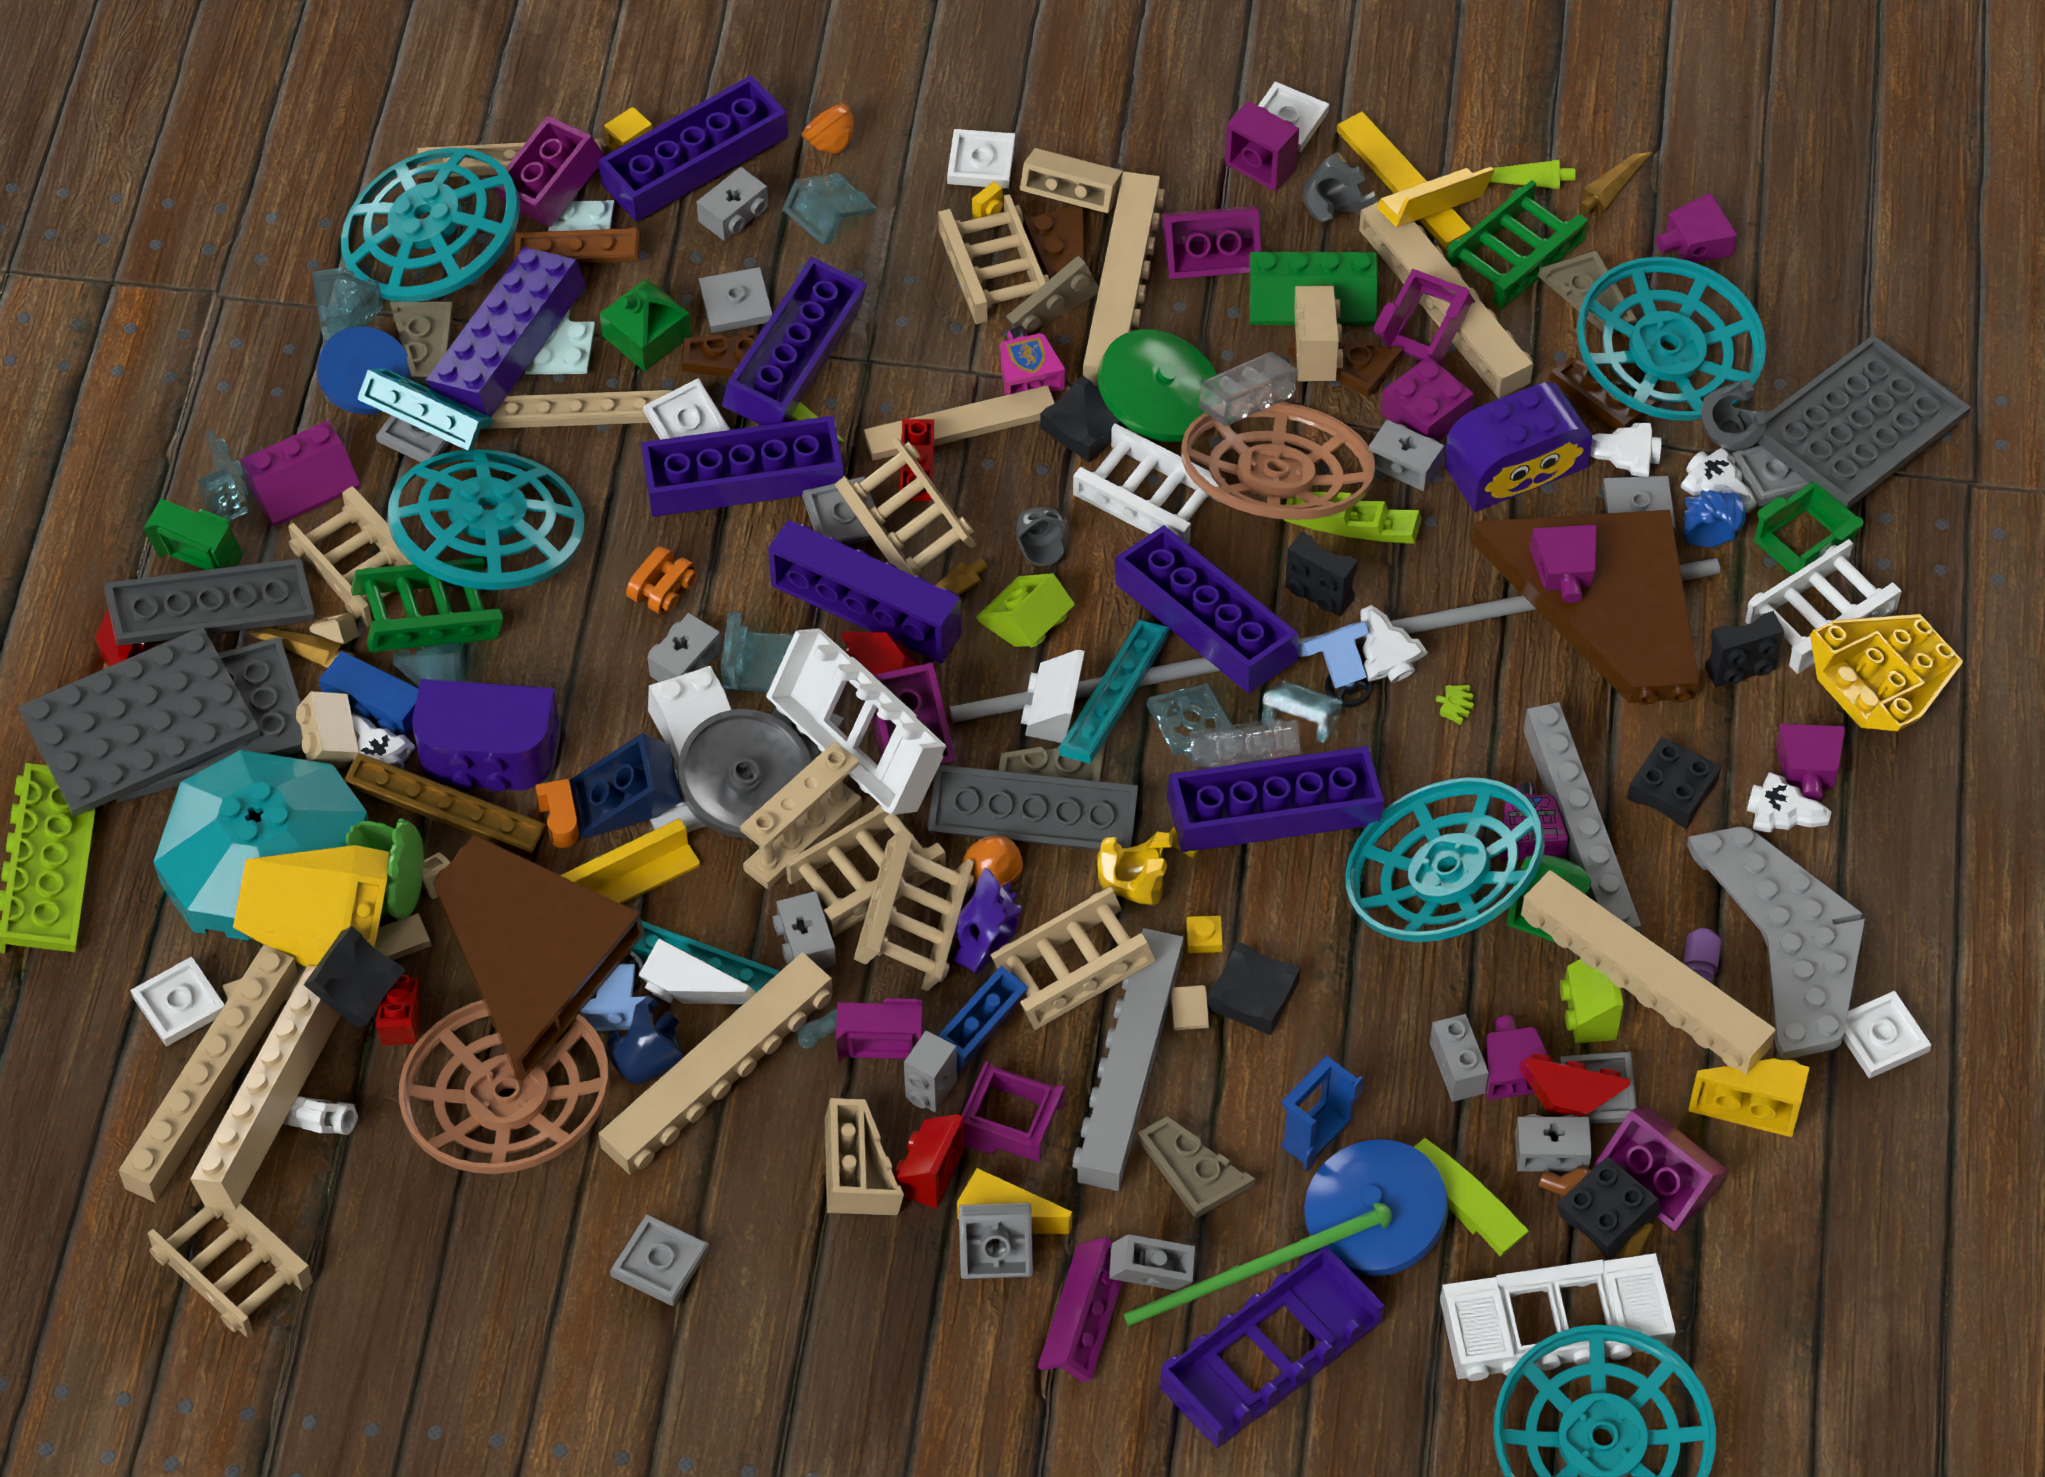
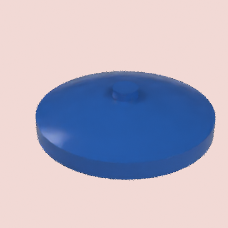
[1304,1139,1448,1276]

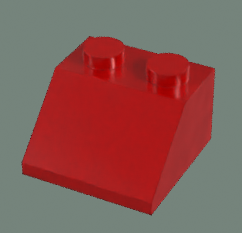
[894,1114,964,1209]

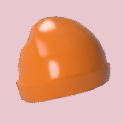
[801,102,855,155]
[962,835,1023,887]

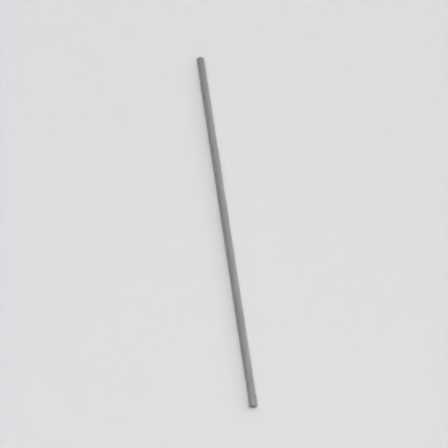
[949,558,1720,723]

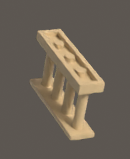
[938,194,1050,324]
[834,437,976,576]
[288,486,428,627]
[739,741,862,890]
[786,804,946,937]
[854,829,974,991]
[990,886,1156,1030]
[148,1203,313,1338]

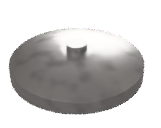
[677,709,812,838]

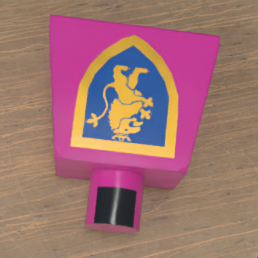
[1000,327,1065,395]

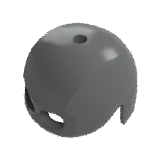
[1016,507,1066,566]

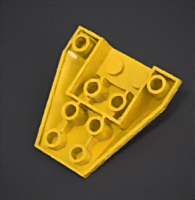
[1810,614,1964,731]
[233,845,389,968]

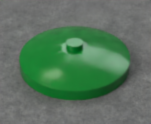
[1097,329,1222,442]

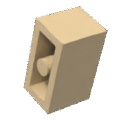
[296,691,359,769]

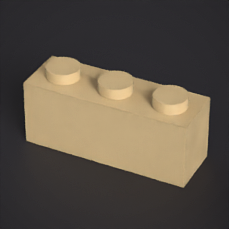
[1020,148,1123,213]

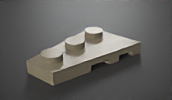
[1538,251,1637,334]
[1006,256,1099,335]
[390,301,454,384]
[998,740,1106,781]
[1137,1116,1256,1219]

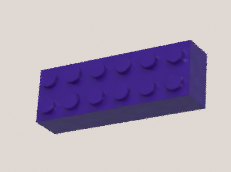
[598,75,788,222]
[426,247,586,417]
[722,257,867,425]
[641,416,844,517]
[768,520,962,664]
[1115,525,1298,694]
[1167,746,1384,852]

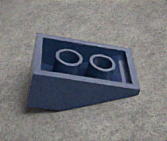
[569,733,681,839]

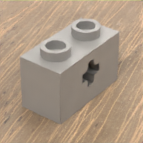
[696,167,769,241]
[1368,420,1444,491]
[648,613,722,682]
[772,891,836,969]
[1430,1014,1489,1102]
[904,1031,957,1112]
[1515,1114,1591,1172]
[1109,1234,1195,1291]

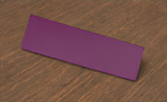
[1038,1237,1123,1382]

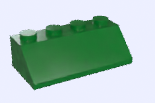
[1249,252,1377,326]

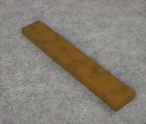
[344,752,546,857]

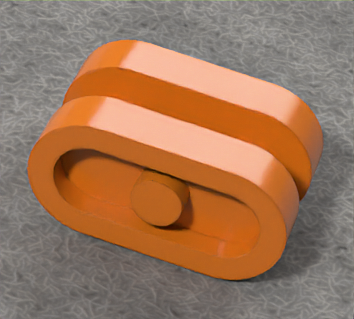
[626,546,698,615]

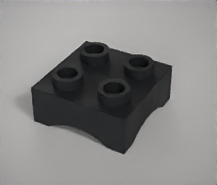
[1040,375,1127,462]
[1285,531,1358,617]
[1705,611,1785,688]
[1627,736,1721,829]
[304,926,405,1028]
[1207,941,1301,1035]
[1557,1156,1661,1259]

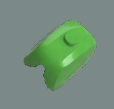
[346,818,424,920]

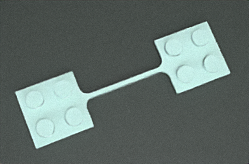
[525,200,615,375]

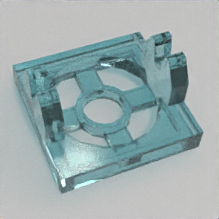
[1261,680,1343,742]
[1146,683,1237,765]

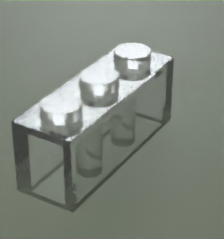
[1198,352,1298,426]
[1189,718,1301,768]

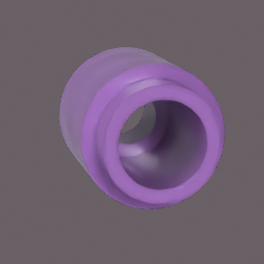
[1683,928,1721,981]

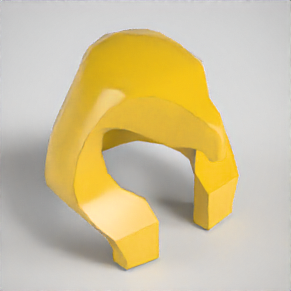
[1097,832,1173,905]

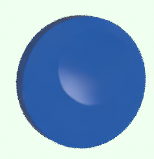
[317,326,411,415]

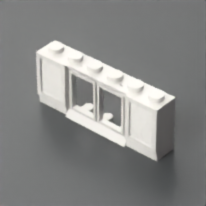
[766,628,946,815]
[1440,1253,1676,1381]

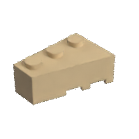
[1294,286,1343,381]
[825,1098,904,1215]

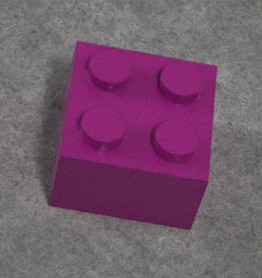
[1225,101,1299,192]
[1381,356,1474,442]

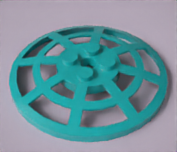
[341,148,520,302]
[1576,257,1766,421]
[388,449,584,590]
[1345,778,1545,942]
[1493,1325,1716,1477]

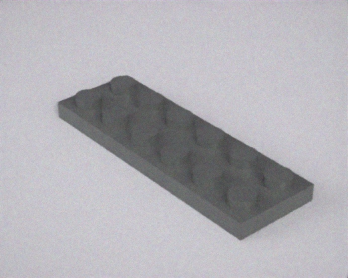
[104,558,315,646]
[928,765,1138,851]

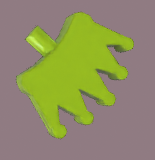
[1436,685,1474,725]

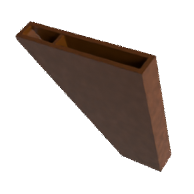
[1471,510,1699,705]
[433,835,645,1082]

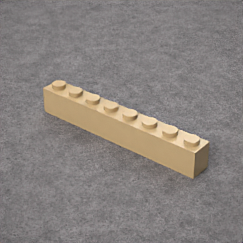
[1083,172,1165,387]
[1359,202,1533,399]
[1521,870,1776,1075]
[119,944,298,1203]
[598,952,833,1175]
[190,966,341,1210]

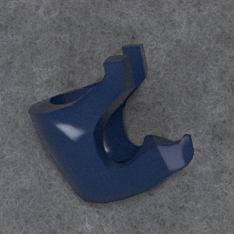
[607,995,686,1085]

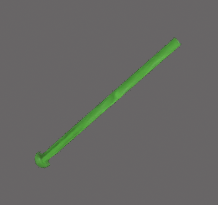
[1123,1203,1392,1327]

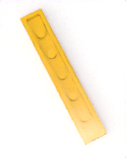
[1337,112,1471,250]

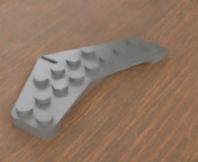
[1687,827,1865,1060]

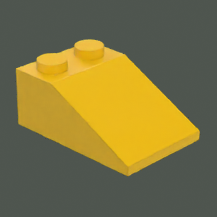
[1688,1058,1810,1137]

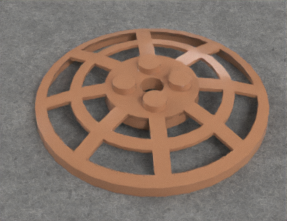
[1181,400,1375,520]
[399,1000,610,1174]

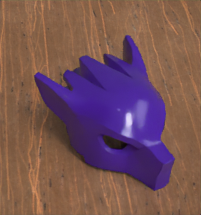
[954,868,1023,975]

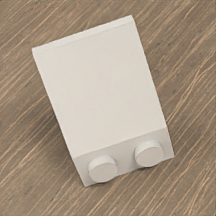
[1021,650,1085,743]
[648,666,731,764]
[639,939,756,1004]

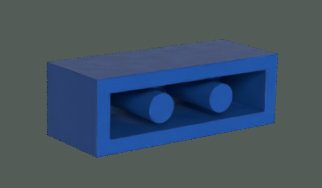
[319,651,418,737]
[938,966,1028,1075]

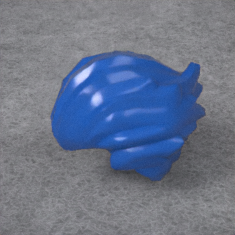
[1683,490,1746,547]

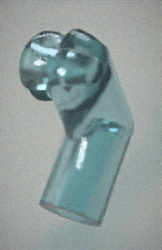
[797,1009,837,1049]

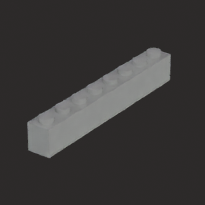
[1524,702,1641,933]
[1072,928,1184,1191]

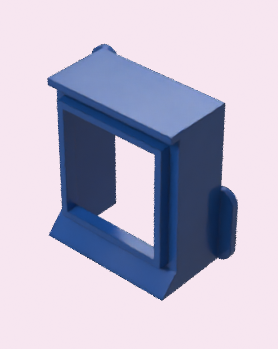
[1281,1055,1364,1171]

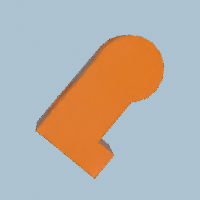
[535,779,579,848]

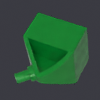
[600,278,692,371]
[1507,855,1591,943]

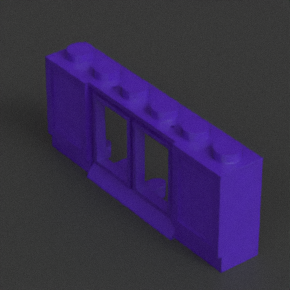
[1160,1246,1384,1448]

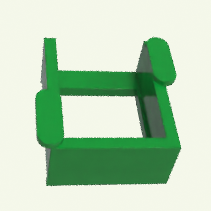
[1754,481,1863,575]
[143,499,244,570]

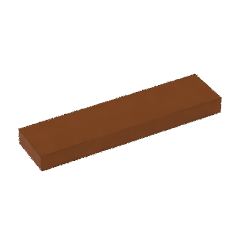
[514,228,640,263]

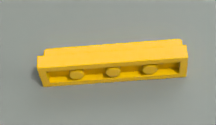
[1376,167,1495,228]
[560,818,700,904]

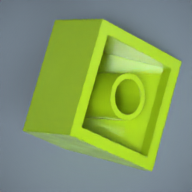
[976,573,1075,647]
[1560,959,1623,1043]

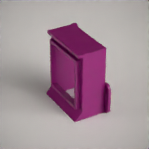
[1373,268,1475,366]
[836,998,924,1063]
[961,1061,1065,1163]

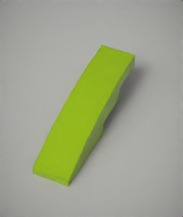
[1283,492,1422,544]
[1414,1138,1529,1257]

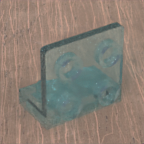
[782,173,876,245]
[198,430,249,521]
[721,612,794,692]

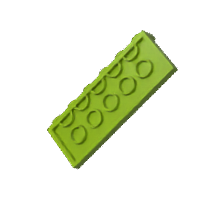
[0,763,96,953]

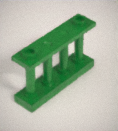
[1447,180,1588,309]
[351,558,503,652]

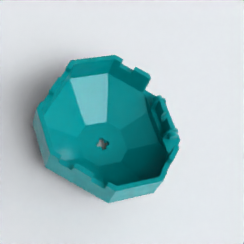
[153,750,369,941]

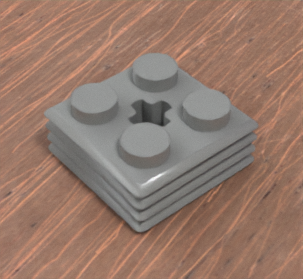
[959,1203,1033,1279]

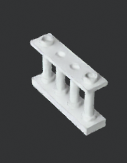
[1073,423,1225,544]
[1745,539,1902,674]

